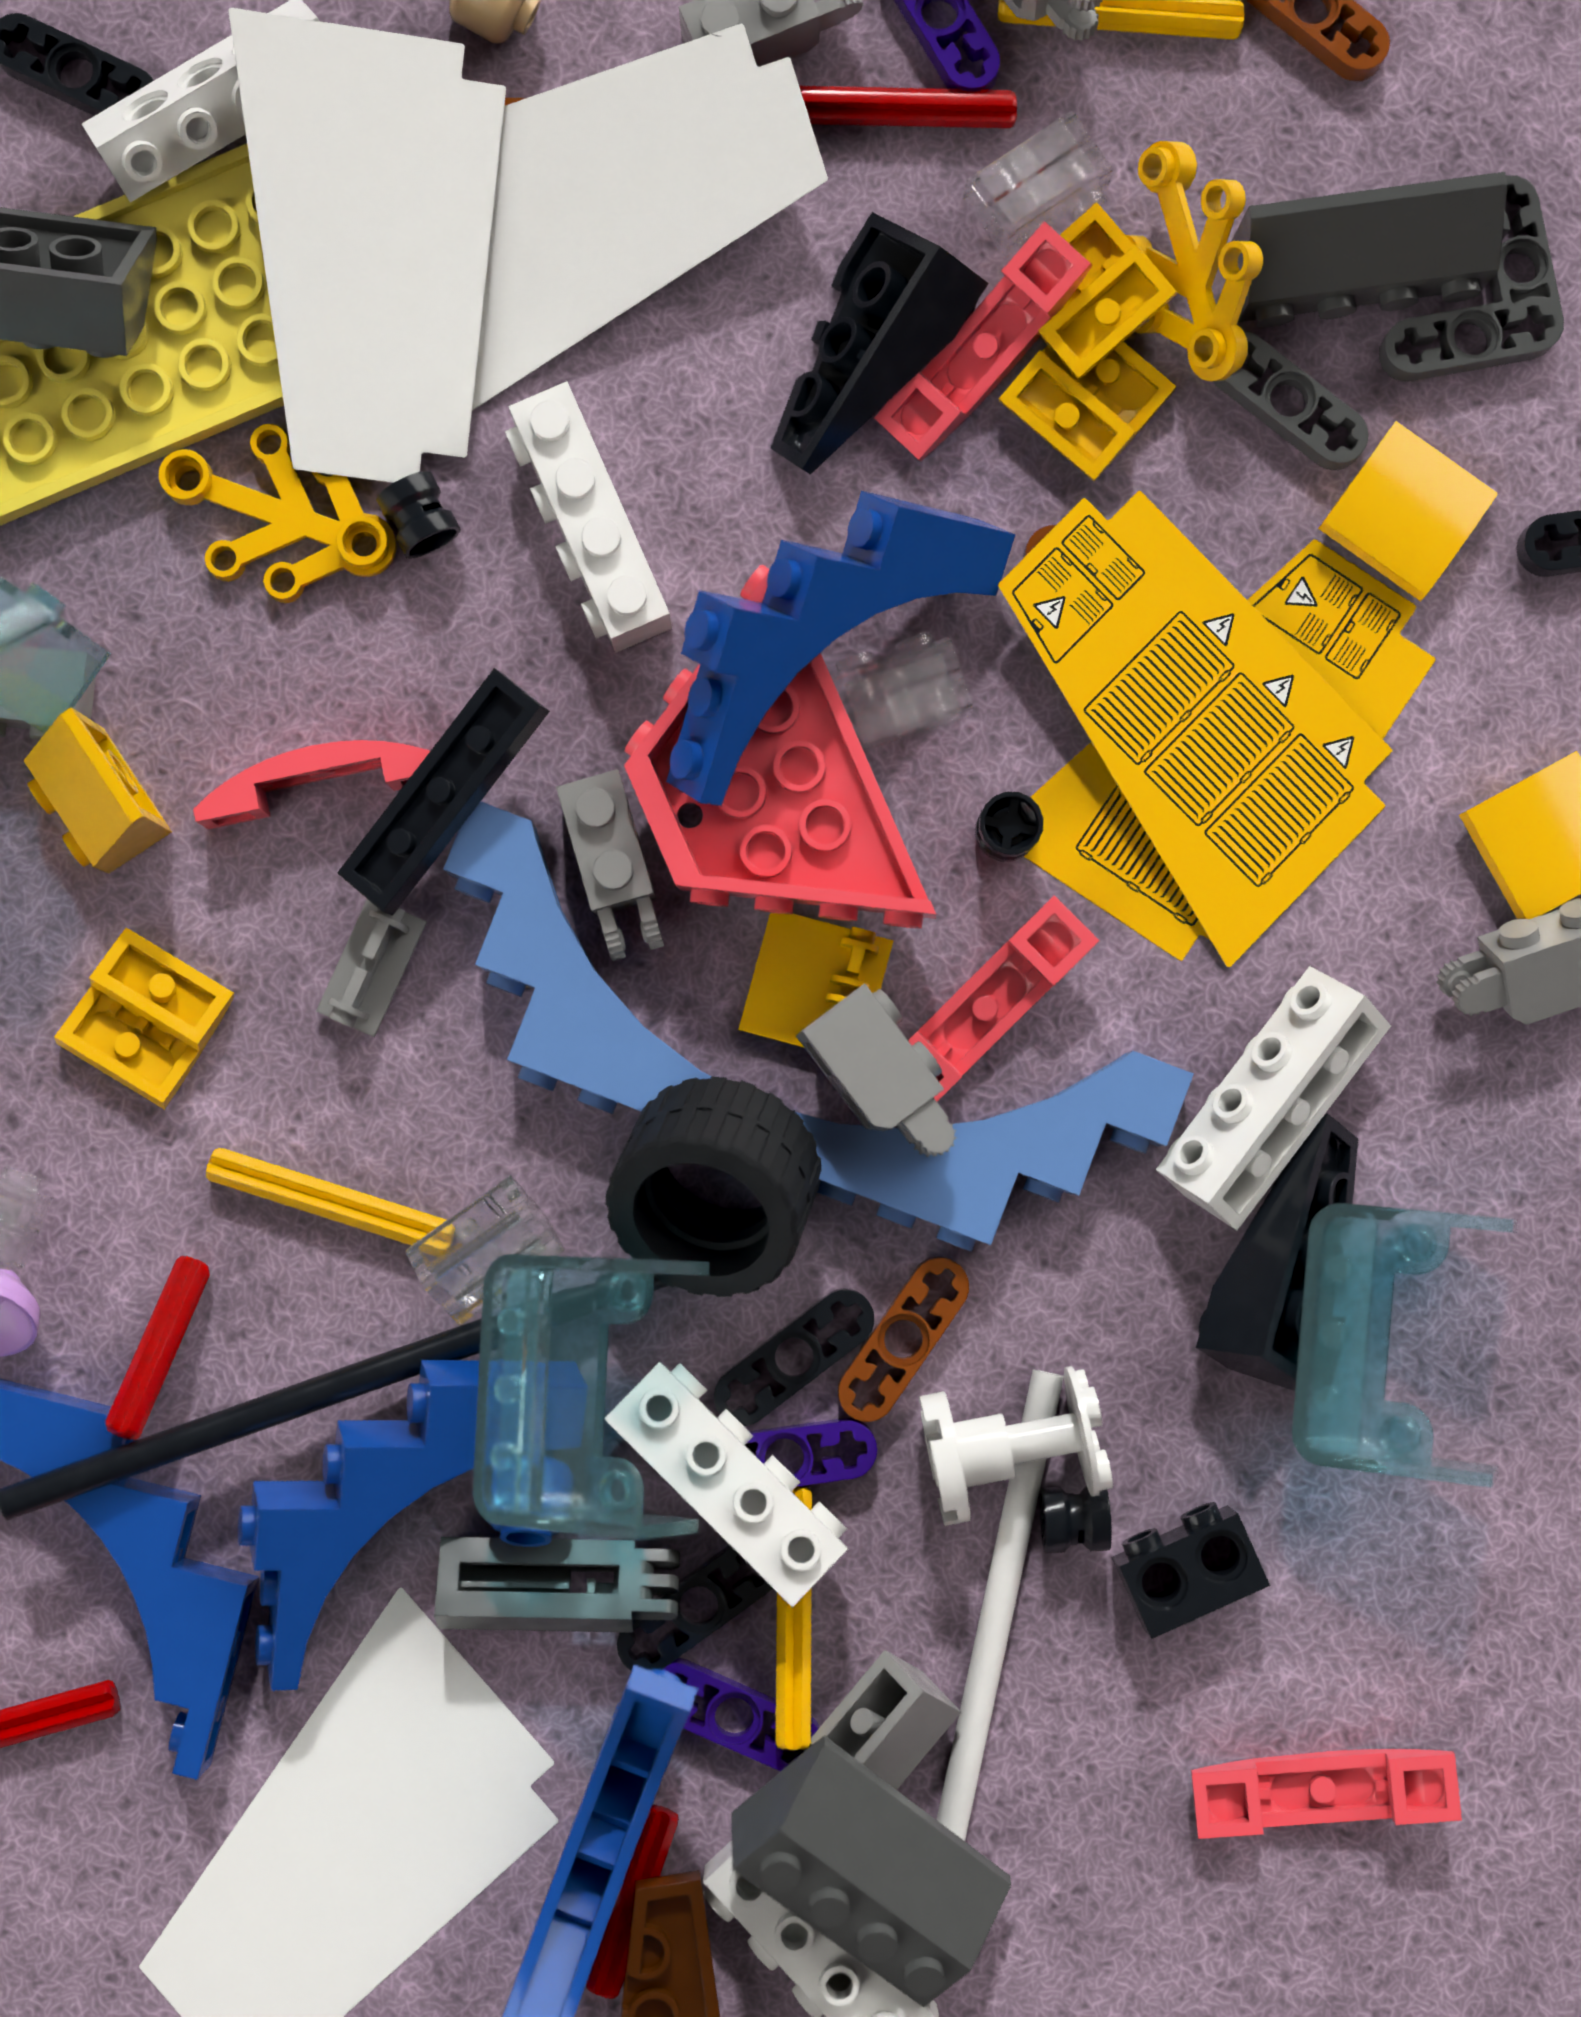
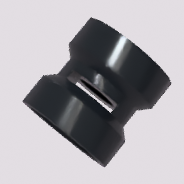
[376,471,461,559]
[975,792,1043,862]
[1039,1486,1112,1553]

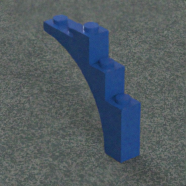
[666,490,1016,806]
[238,1360,587,1691]
[501,1665,698,2017]

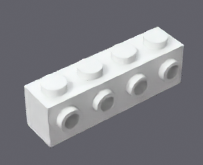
[505,381,672,653]
[1156,966,1391,1230]
[604,1362,848,1607]
[703,1840,939,2017]

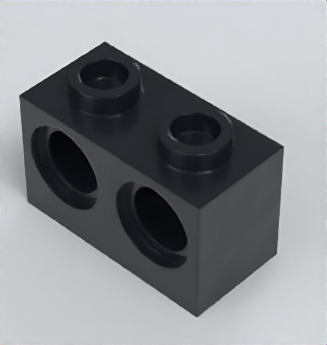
[1111,1502,1270,1639]

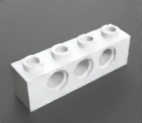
[82,0,319,203]

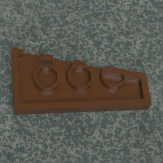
[620,1870,720,2017]

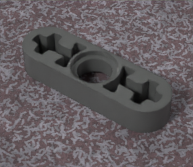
[1212,330,1368,470]

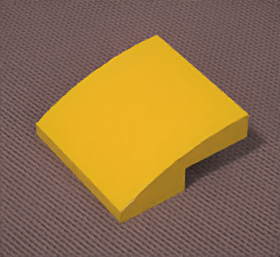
[1038,202,1178,380]
[999,342,1176,482]
[1318,421,1498,602]
[1459,751,1581,919]
[54,927,235,1110]

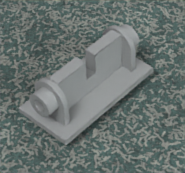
[316,899,427,1037]

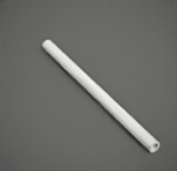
[936,1369,1064,1841]

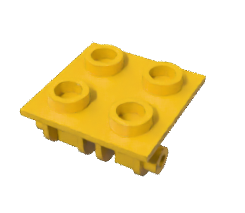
[738,913,894,1048]

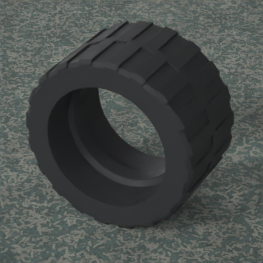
[605,1076,822,1297]

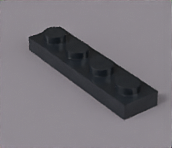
[337,668,550,916]

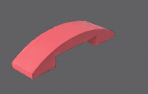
[874,221,1092,461]
[193,740,430,829]
[908,895,1100,1102]
[1191,1749,1462,1839]

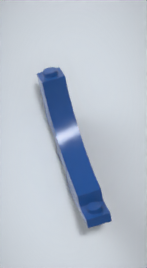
[0,1379,259,1780]

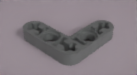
[1379,175,1564,382]

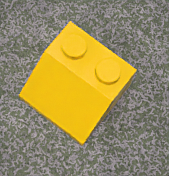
[23,707,172,874]

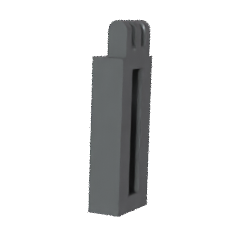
[434,1537,680,1633]

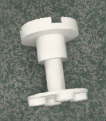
[919,1366,1113,1526]

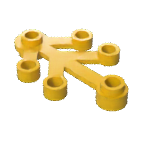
[1126,141,1263,381]
[159,424,397,603]

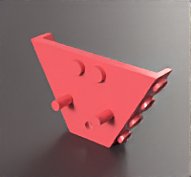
[624,564,937,929]

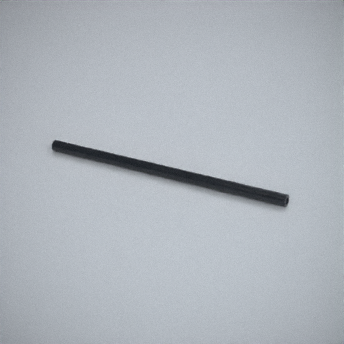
[0,1264,669,1521]

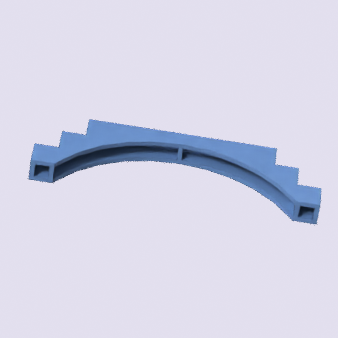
[443,802,1194,1252]

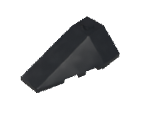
[770,212,989,475]
[1196,1114,1358,1399]

